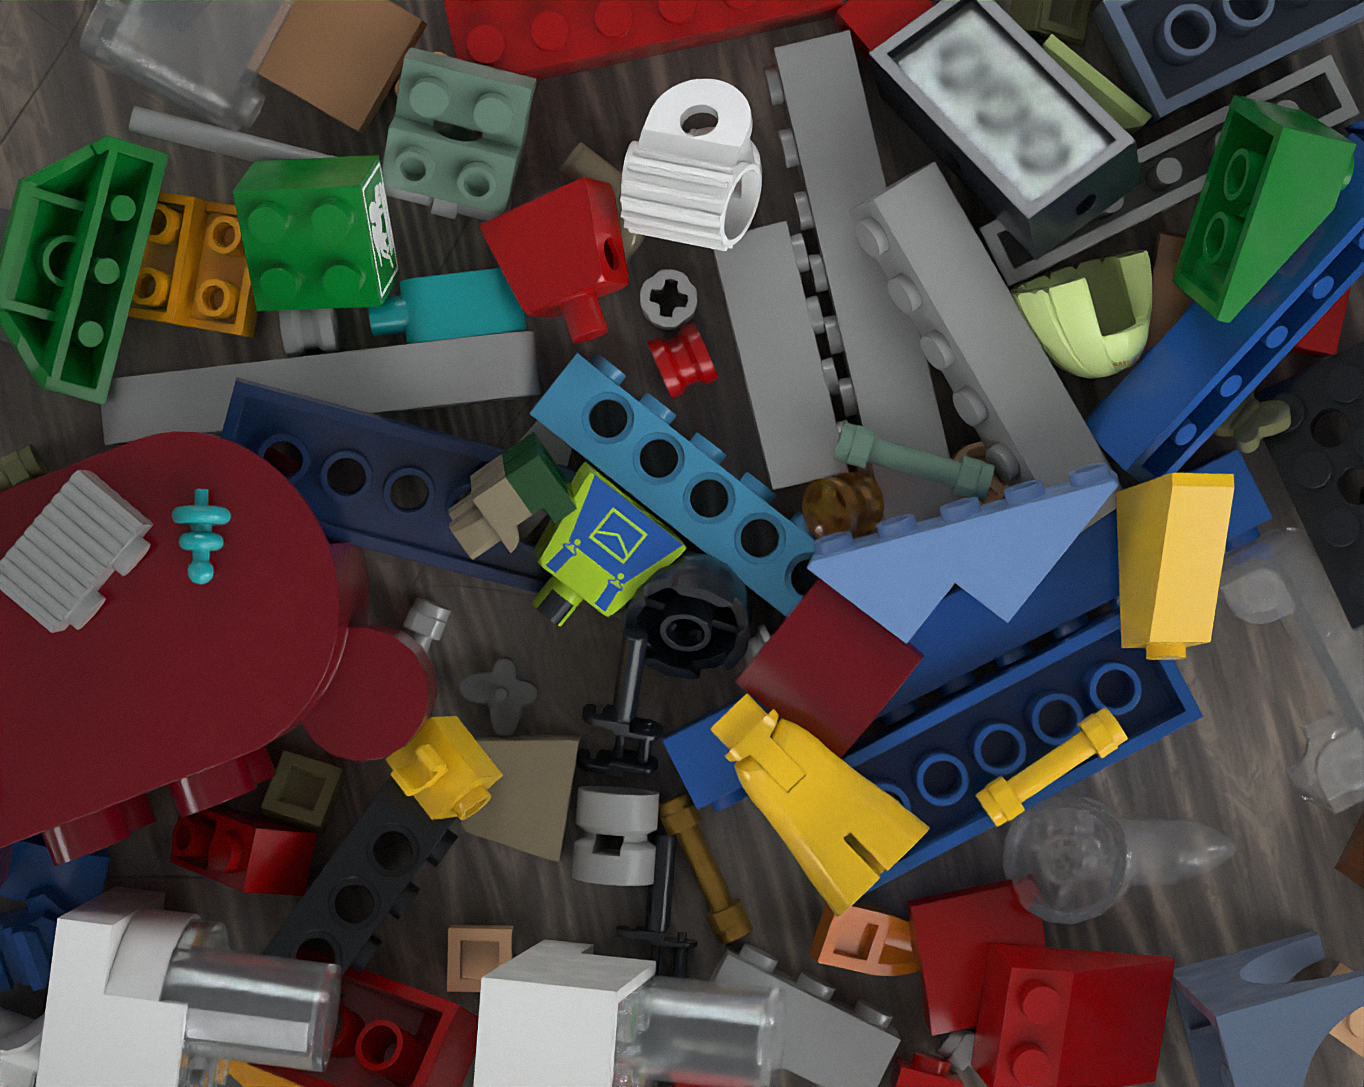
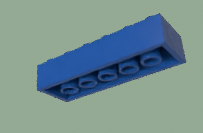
[841,608,1204,895]

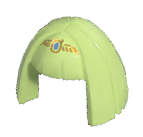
[1008,250,1153,379]

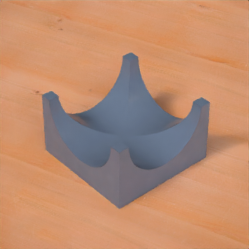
[1171,930,1364,1087]

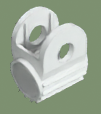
[620,79,762,251]

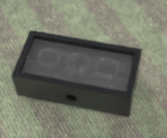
[869,0,1141,260]

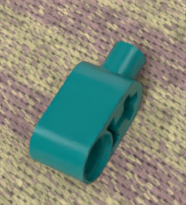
[368,268,527,344]

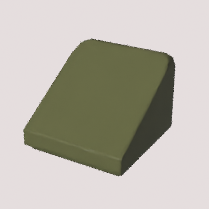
[1009,0,1092,46]

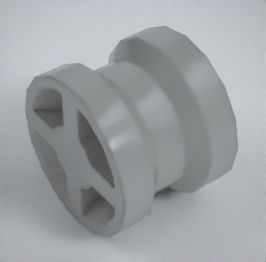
[279,308,341,358]

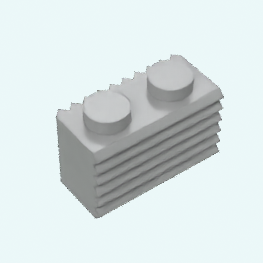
[0,470,154,633]

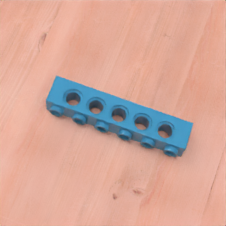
[529,353,827,616]

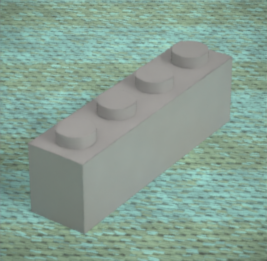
[712,221,848,490]

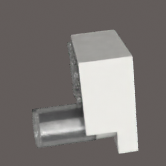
[35,886,341,1087]
[473,939,787,1087]

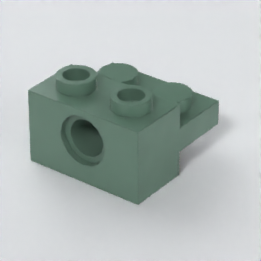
[382,47,536,215]

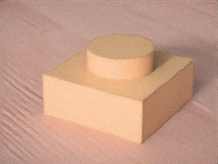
[447,924,514,992]

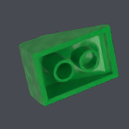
[1172,95,1357,323]

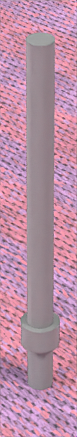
[129,106,512,221]

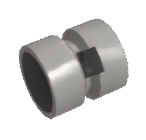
[572,786,660,886]

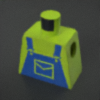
[531,462,687,627]

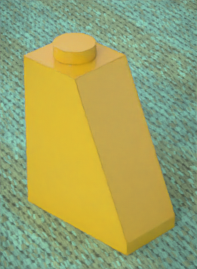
[1116,473,1234,660]

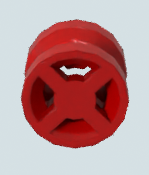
[647,321,718,399]

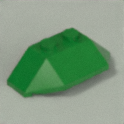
[0,136,169,405]

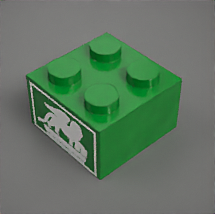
[233,155,400,311]

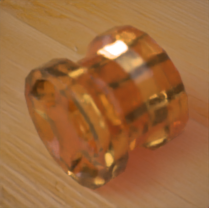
[802,471,885,539]

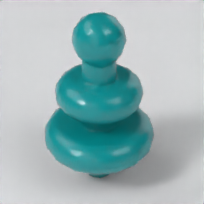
[172,489,231,585]

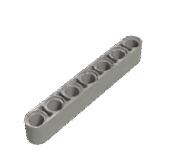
[100,331,542,446]

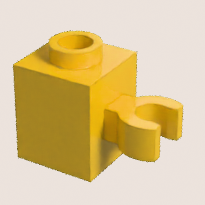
[385,716,503,820]

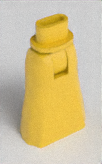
[710,693,930,917]

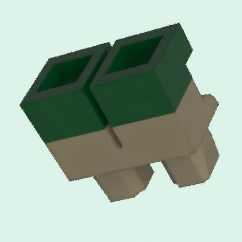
[448,432,577,560]

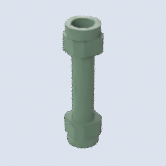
[833,422,995,502]

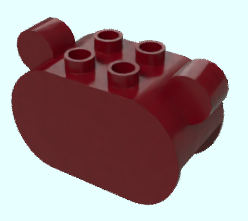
[0,431,438,888]

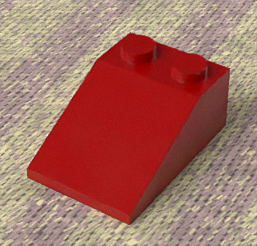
[971,943,1175,1087]
[248,946,479,1087]

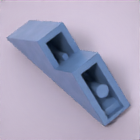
[807,462,1119,644]

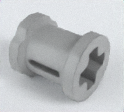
[640,269,697,331]

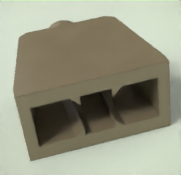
[461,735,581,862]

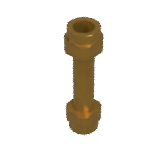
[658,791,754,945]

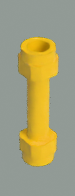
[975,707,1128,827]

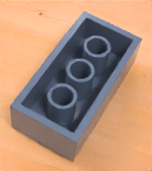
[1092,0,1364,128]

